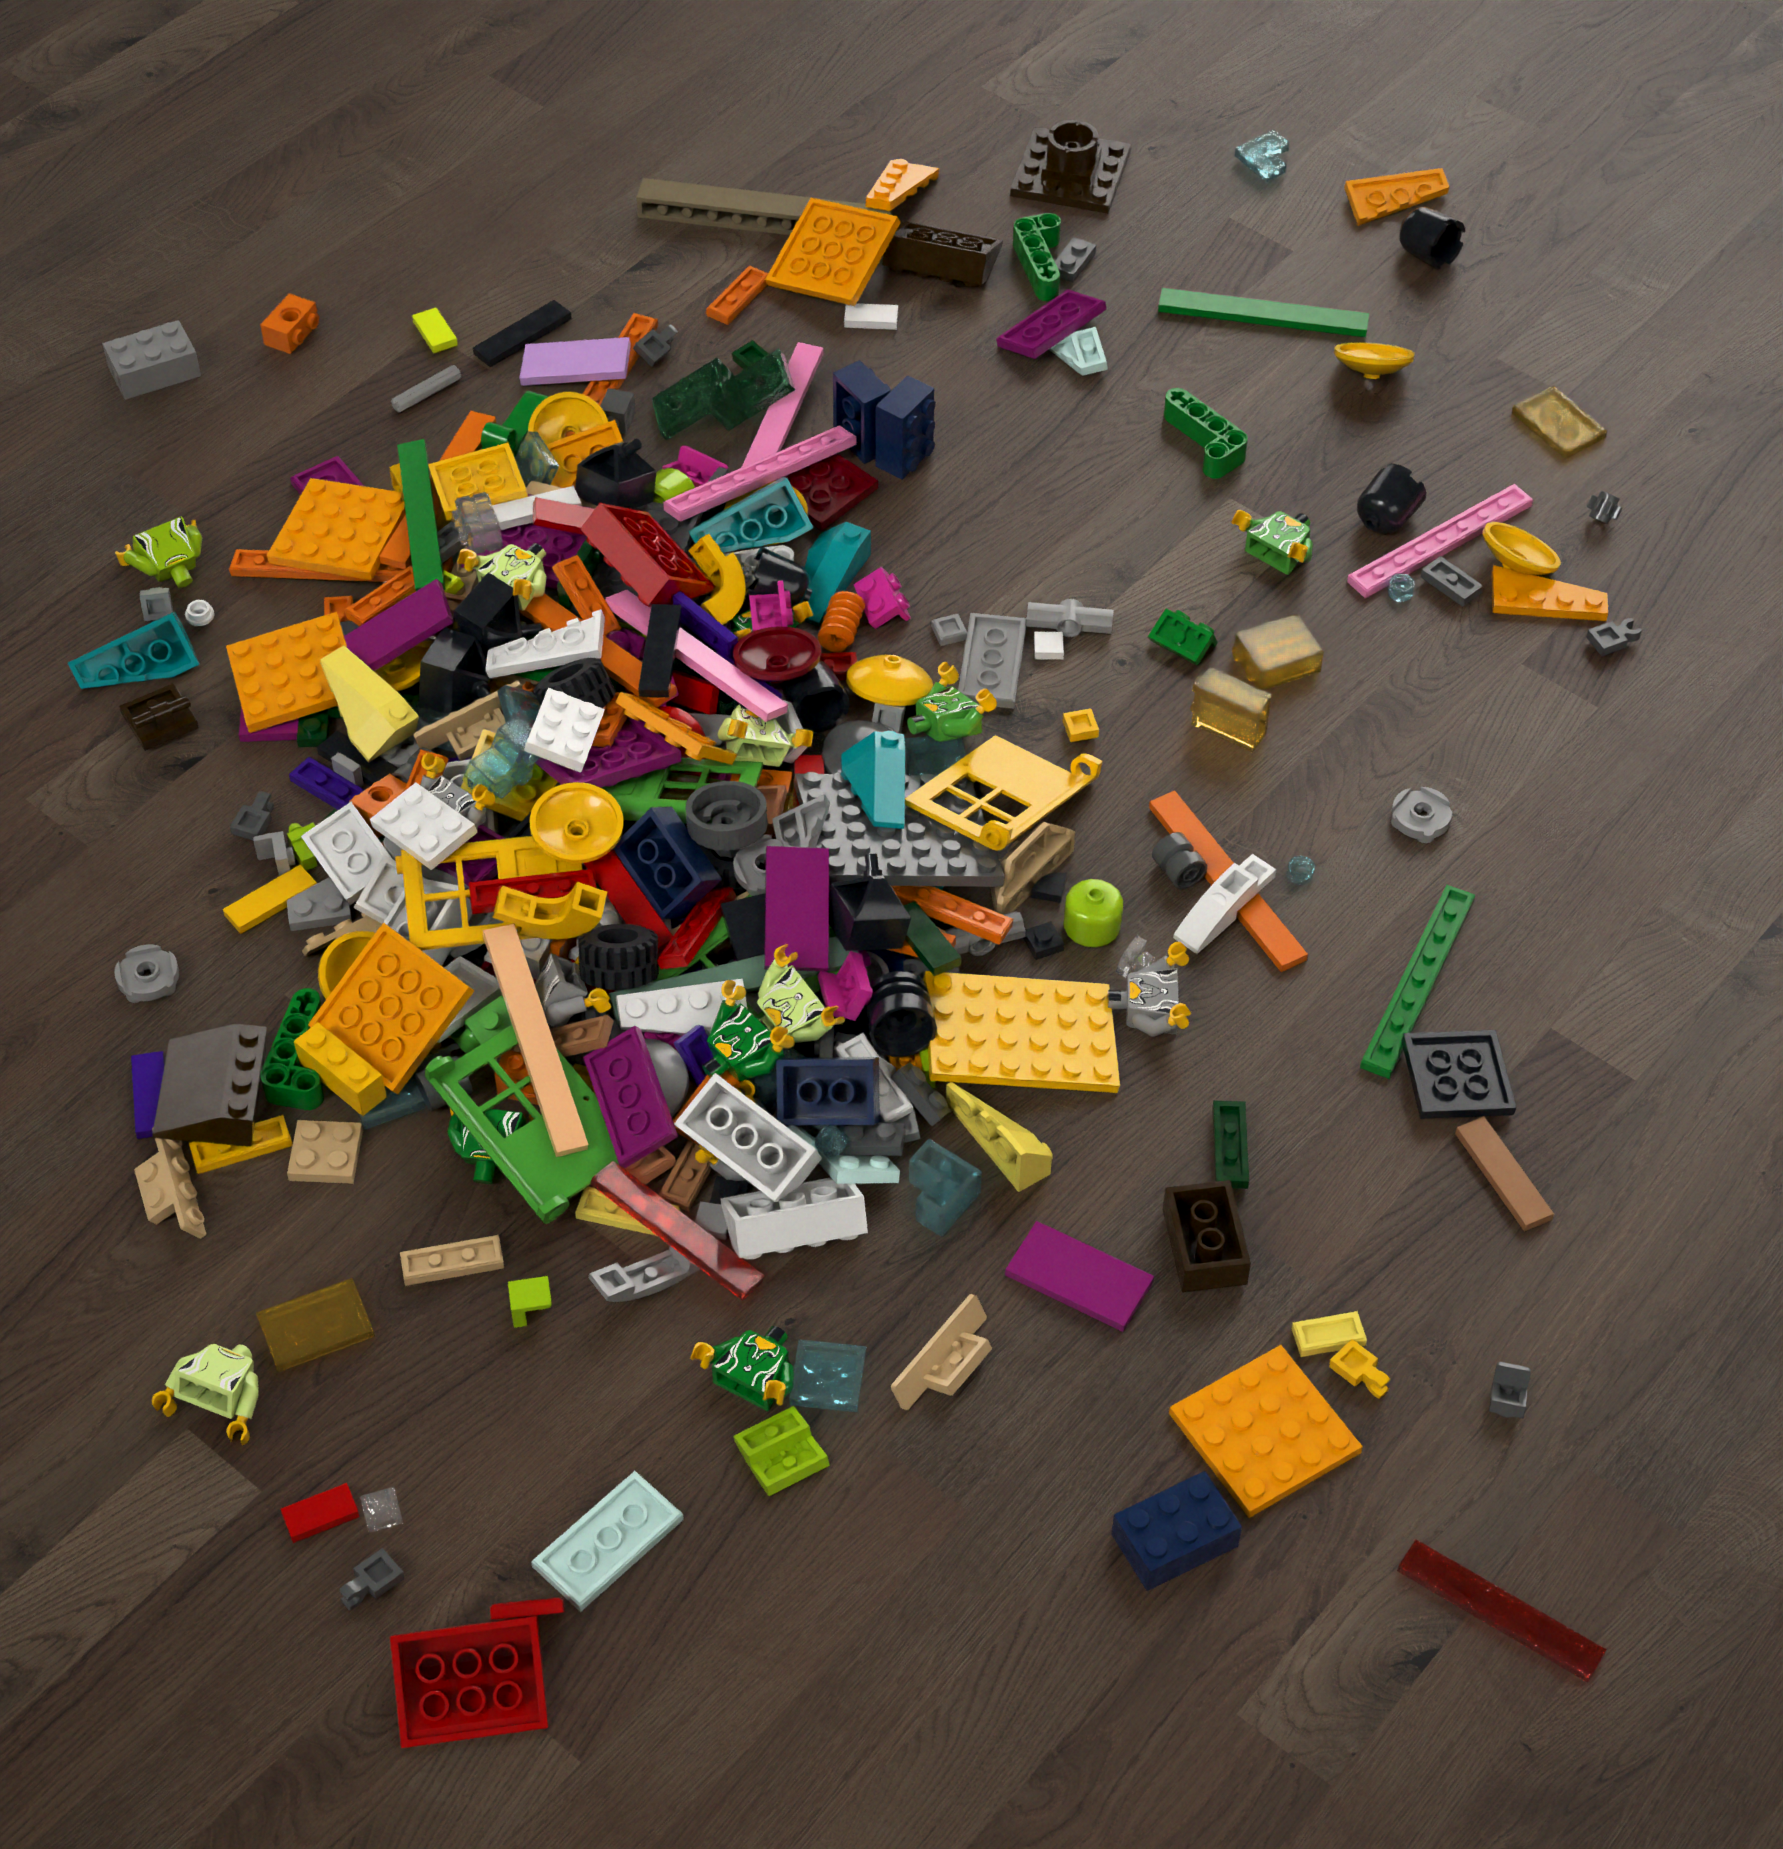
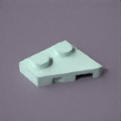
[1049,327,1108,376]
[819,1150,900,1184]

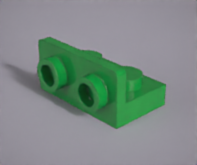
[1148,608,1218,665]

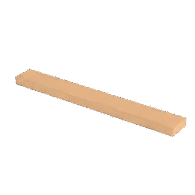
[483,924,588,1157]

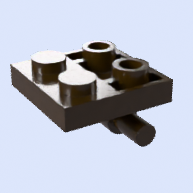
[119,684,199,751]

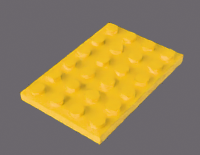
[923,971,1120,1093]

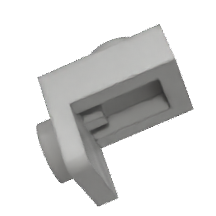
[253,831,296,876]

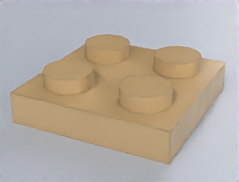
[287,1120,363,1184]

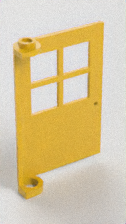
[905,735,1103,851]
[395,833,583,950]

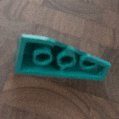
[688,477,814,553]
[804,522,871,626]
[68,611,199,689]
[841,731,905,829]

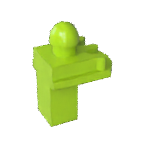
[287,822,317,871]

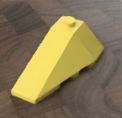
[320,645,419,763]
[946,1082,1053,1192]

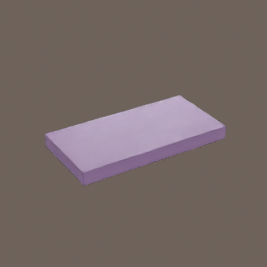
[520,337,631,386]

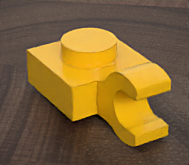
[1329,1339,1390,1399]

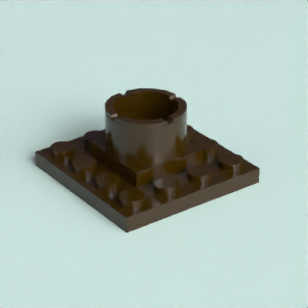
[1010,120,1131,214]

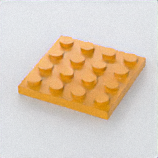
[765,197,901,306]
[267,478,406,580]
[226,612,347,733]
[308,922,475,1094]
[1169,1345,1363,1518]

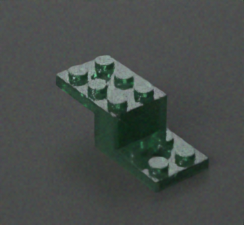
[651,348,795,440]

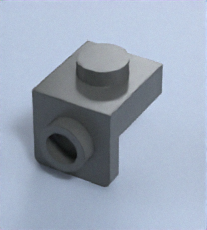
[1489,1362,1531,1418]

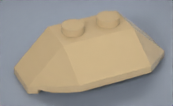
[990,822,1075,914]

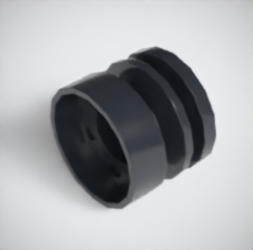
[864,971,937,1057]

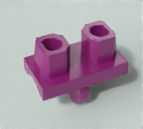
[606,627,646,661]

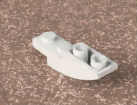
[1173,854,1276,954]

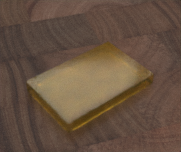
[1512,385,1607,459]
[256,1278,375,1372]

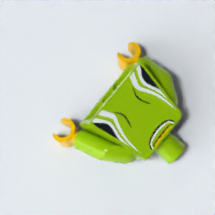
[115,516,202,588]

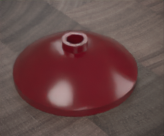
[733,626,821,682]

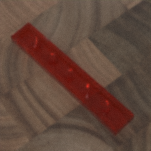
[590,1161,765,1301]
[1397,1539,1606,1683]

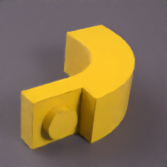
[688,534,746,626]
[493,882,607,939]

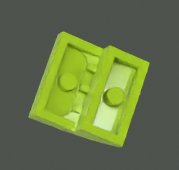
[733,1406,830,1496]

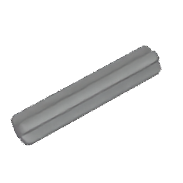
[391,365,461,412]

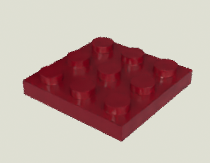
[775,453,878,531]

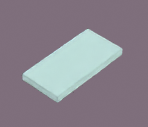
[531,1471,684,1612]

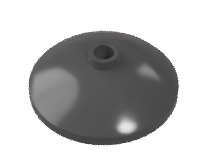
[822,720,909,775]

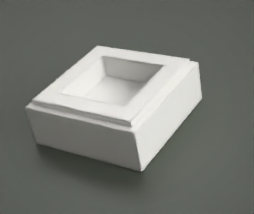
[1034,632,1064,660]

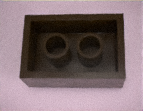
[1162,1180,1251,1293]

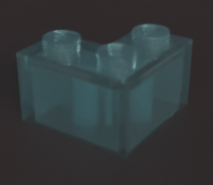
[462,716,539,799]
[909,1139,982,1237]

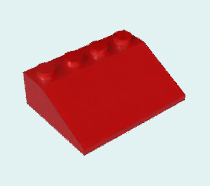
[580,503,716,607]
[390,1615,548,1748]

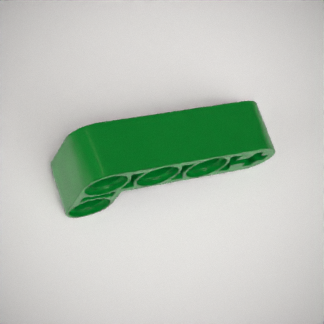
[1013,213,1061,302]
[1164,388,1248,479]
[481,391,549,466]
[260,988,324,1110]

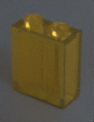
[1232,614,1324,691]
[1190,667,1272,753]

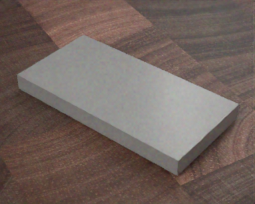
[958,613,1027,709]

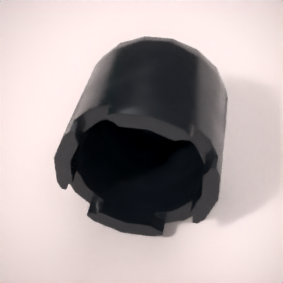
[1399,207,1465,269]
[1357,463,1427,535]
[744,547,812,612]
[782,660,850,733]

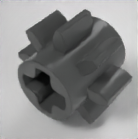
[1586,491,1622,524]

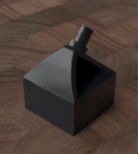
[575,438,657,509]
[452,572,542,658]
[419,628,491,715]
[829,854,911,951]

